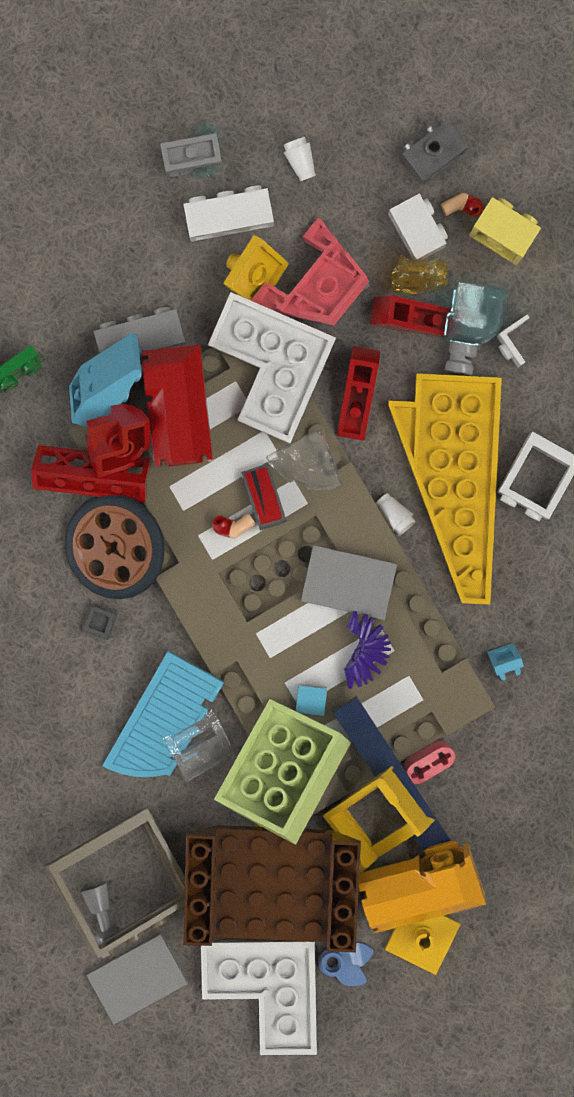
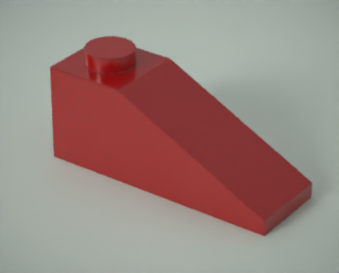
[370,295,463,339]
[337,346,381,441]

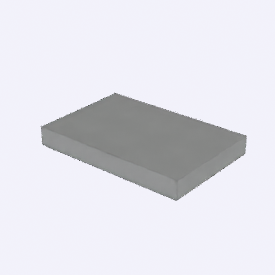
[301,545,397,620]
[86,933,188,1025]

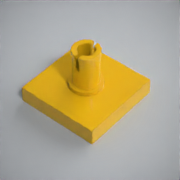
[223,235,289,301]
[385,915,461,975]

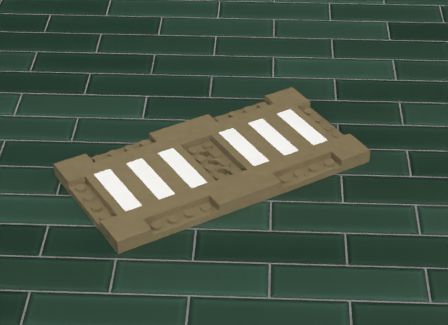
[69,348,495,815]

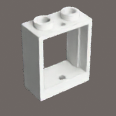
[497,432,574,522]

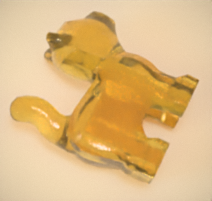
[392,255,448,294]

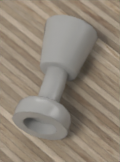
[80,882,121,943]

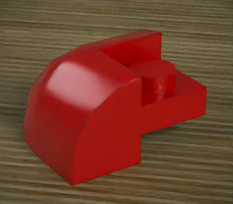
[85,404,151,478]

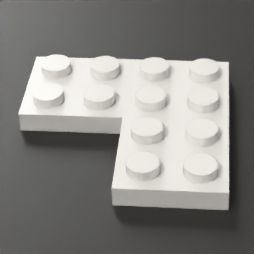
[208,292,336,443]
[201,940,317,1055]

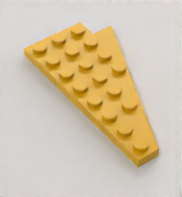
[388,374,502,605]

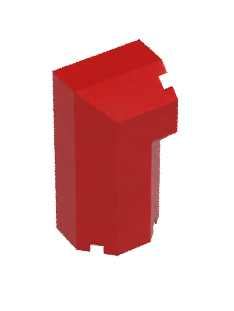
[142,344,214,467]

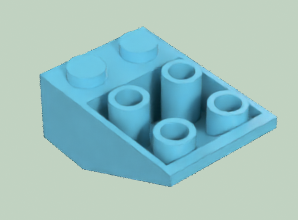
[69,333,143,427]

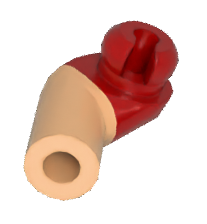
[440,193,484,216]
[212,513,256,539]

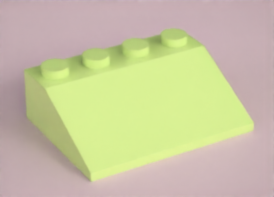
[214,699,351,845]

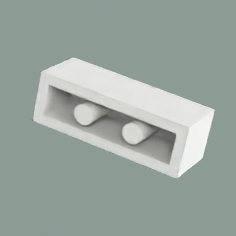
[184,186,274,242]

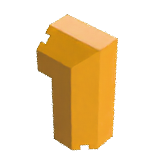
[359,841,486,933]

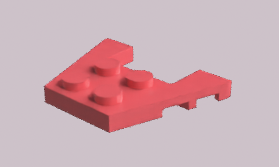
[251,218,369,325]

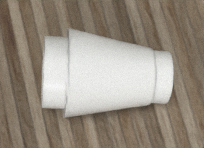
[283,137,316,181]
[376,493,416,536]

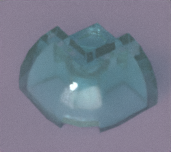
[444,282,508,345]

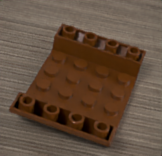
[183,825,361,953]

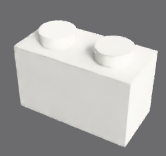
[388,193,448,263]

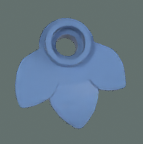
[318,942,374,986]

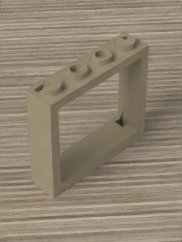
[44,808,185,959]

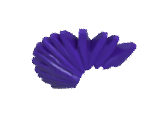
[344,611,391,689]

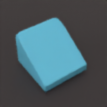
[296,684,327,716]

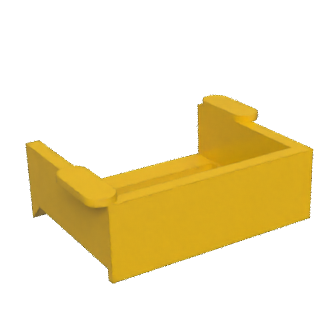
[323,766,435,872]

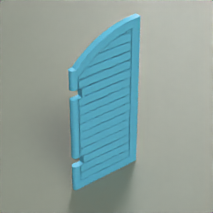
[102,650,225,777]

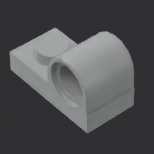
[160,133,222,177]

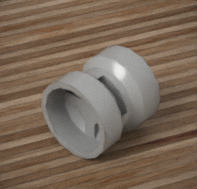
[444,342,478,376]

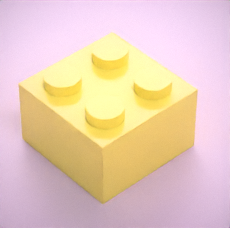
[469,197,541,266]

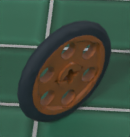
[65,494,165,600]

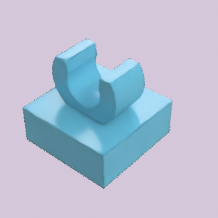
[487,643,524,680]

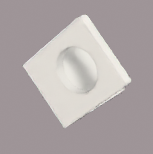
[496,315,529,368]

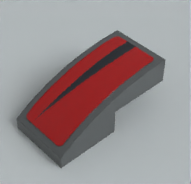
[241,464,287,531]

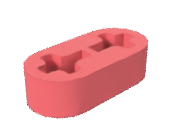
[403,741,455,784]

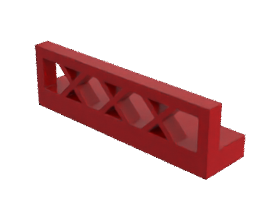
[31,445,151,502]

